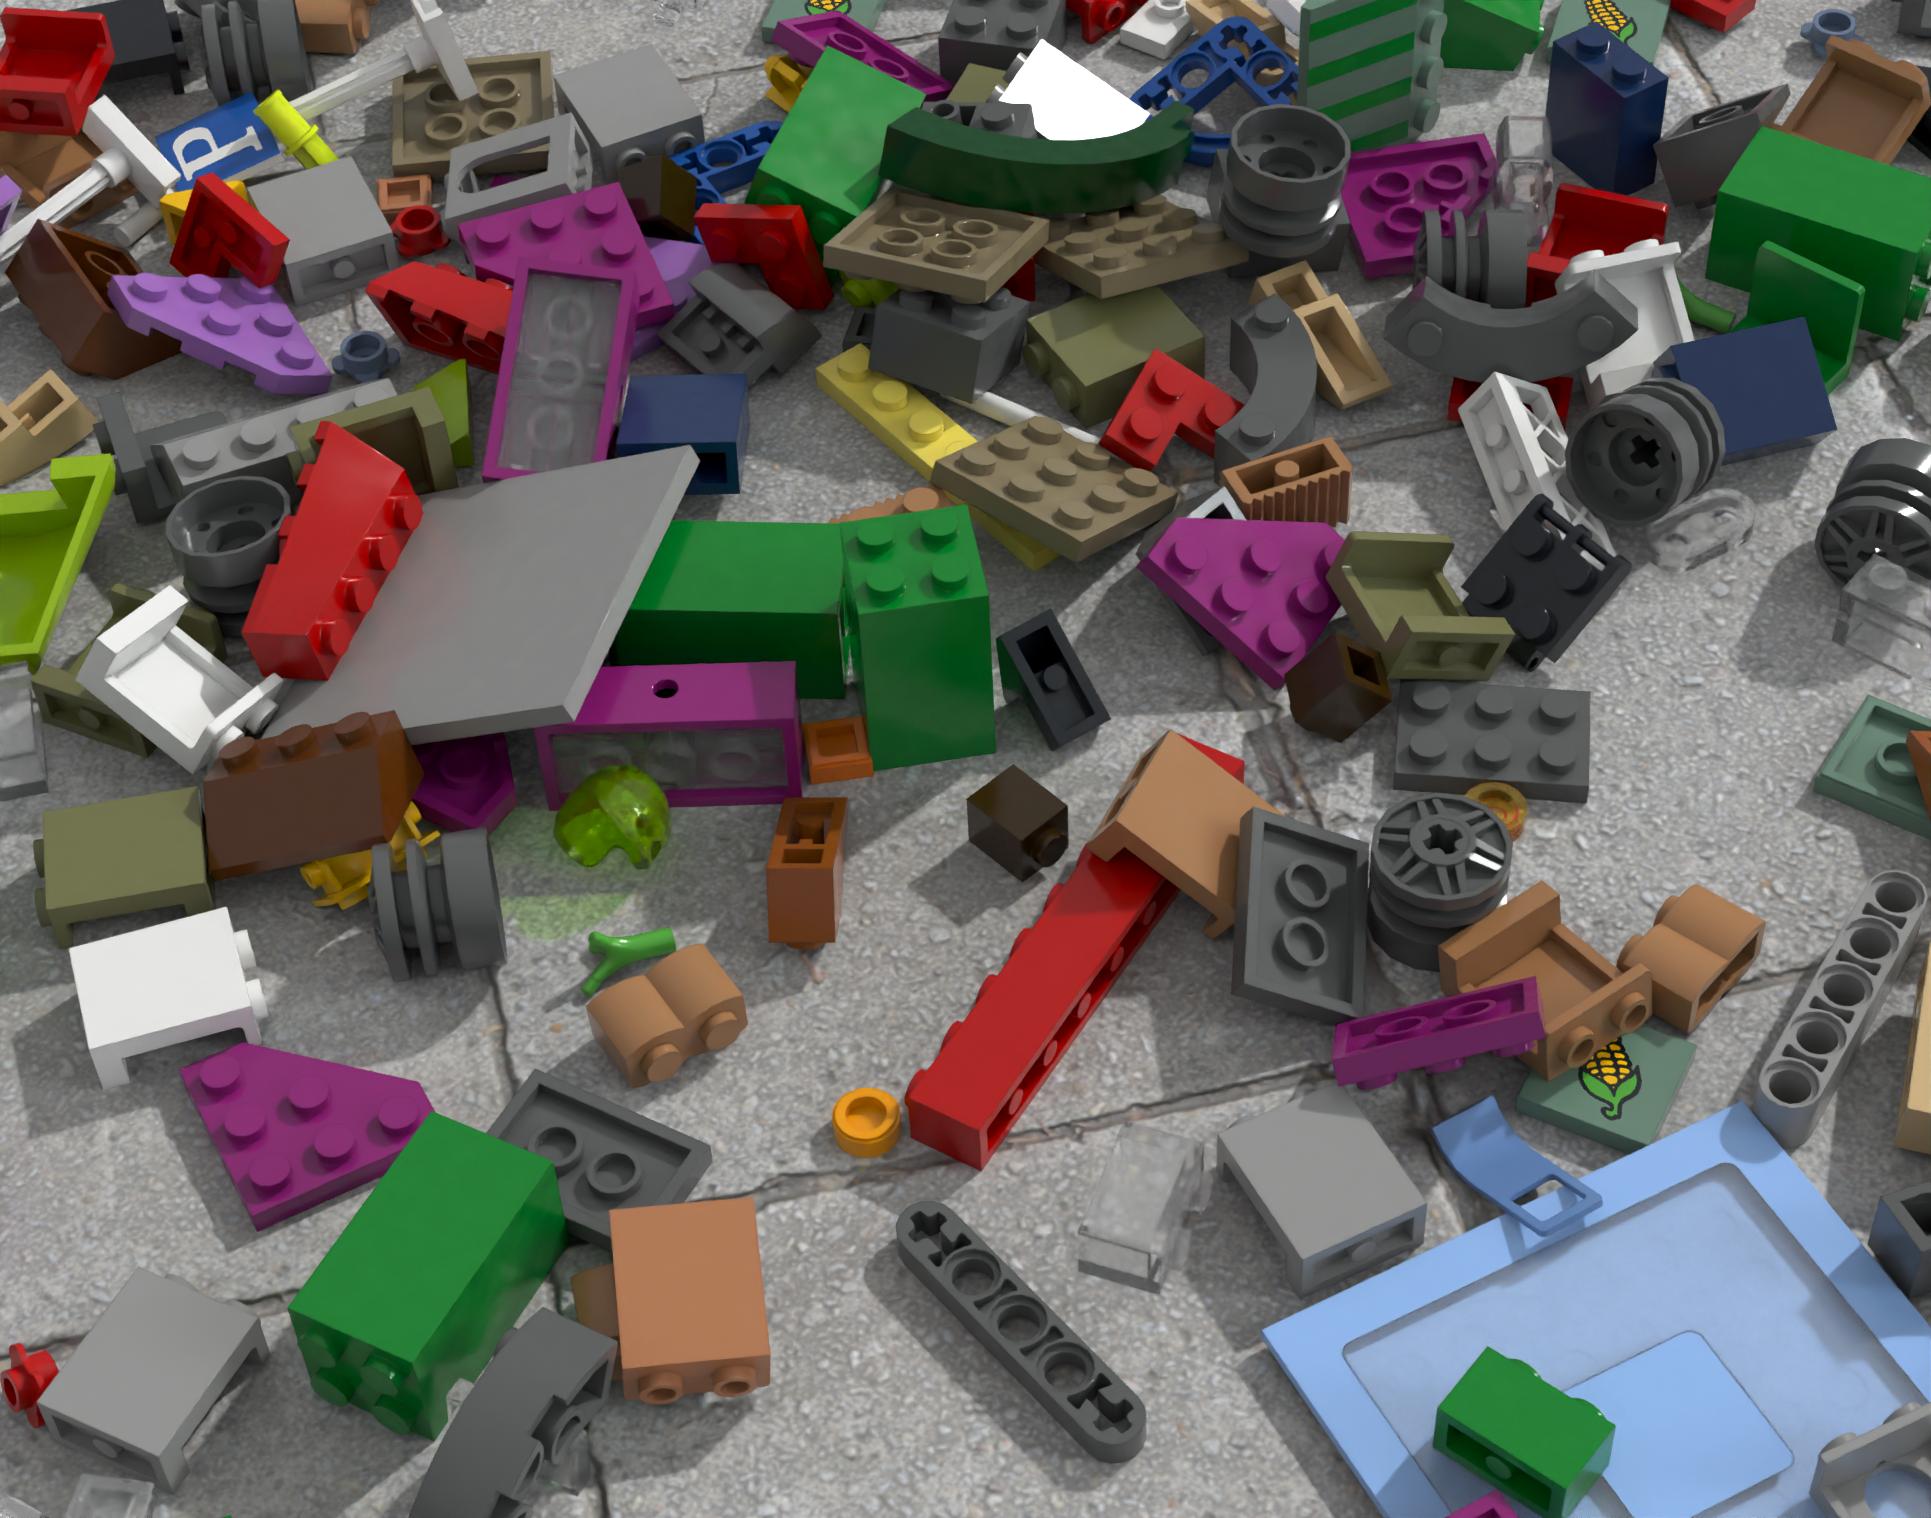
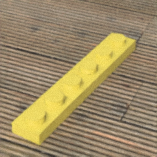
[815,343,1061,572]

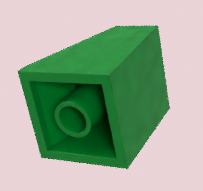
[1440,0,1544,71]

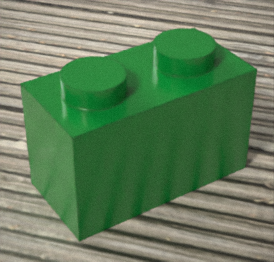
[1433,1346,1616,1518]

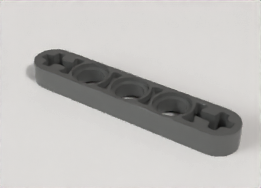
[896,1201,1147,1464]

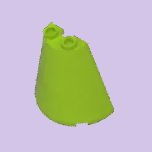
[0,453,116,689]

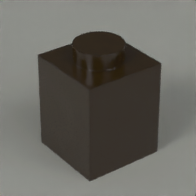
[618,155,697,241]
[1284,632,1393,743]
[966,764,1069,883]

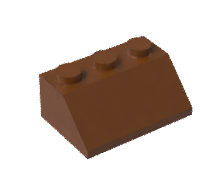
[5,219,183,380]
[203,710,425,881]

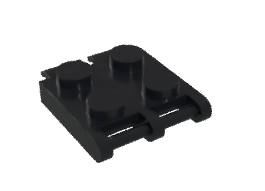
[1461,493,1632,672]

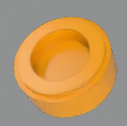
[832,1088,902,1158]

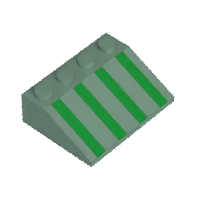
[1297,0,1447,152]

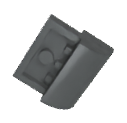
[656,264,822,387]

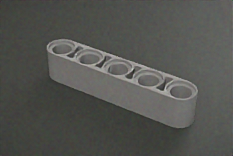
[1752,870,1928,1149]

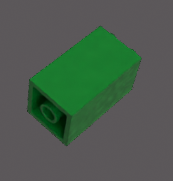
[744,45,927,288]
[1705,126,1931,341]
[840,504,996,771]
[609,520,851,700]
[287,1111,570,1442]

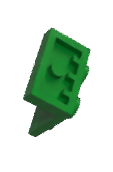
[1729,241,1865,395]

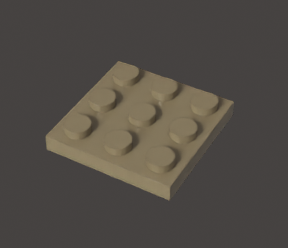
[392,51,555,180]
[823,186,1050,304]
[1034,195,1249,299]
[930,416,1179,563]

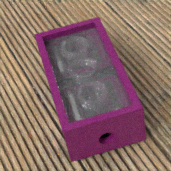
[482,256,640,483]
[534,661,805,811]

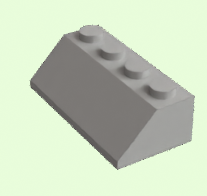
[150,378,398,504]

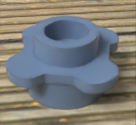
[1800,9,1864,58]
[332,331,401,384]

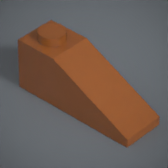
[766,797,848,950]

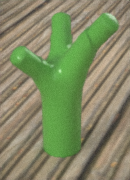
[1676,275,1736,334]
[581,927,676,996]

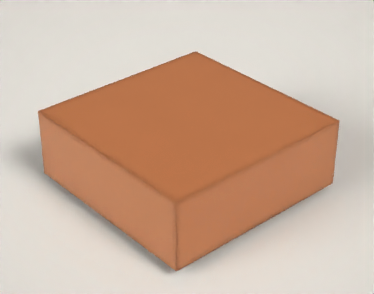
[376,174,434,226]

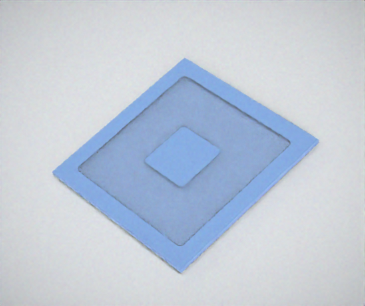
[1261,1101,1931,1518]

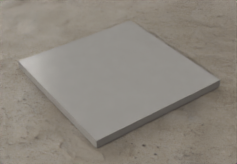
[261,445,700,745]

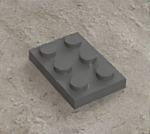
[1393,679,1591,803]
[1231,807,1369,1026]
[486,1069,713,1253]

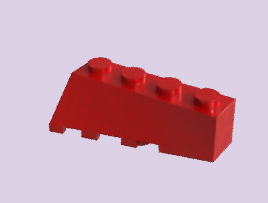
[365,261,513,375]
[241,421,424,681]

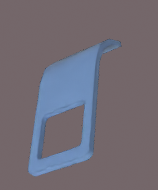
[1429,1095,1603,1237]

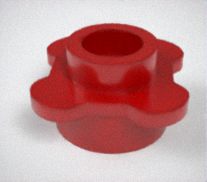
[390,205,451,257]
[0,1343,59,1429]

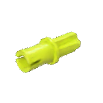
[253,89,339,169]

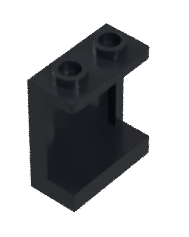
[66,0,191,95]

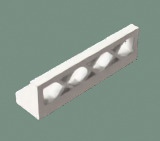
[1458,371,1616,571]

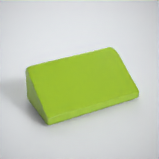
[413,358,475,468]

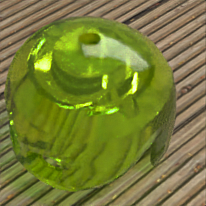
[553,765,672,870]

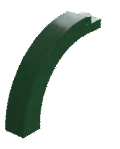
[878,101,1195,214]

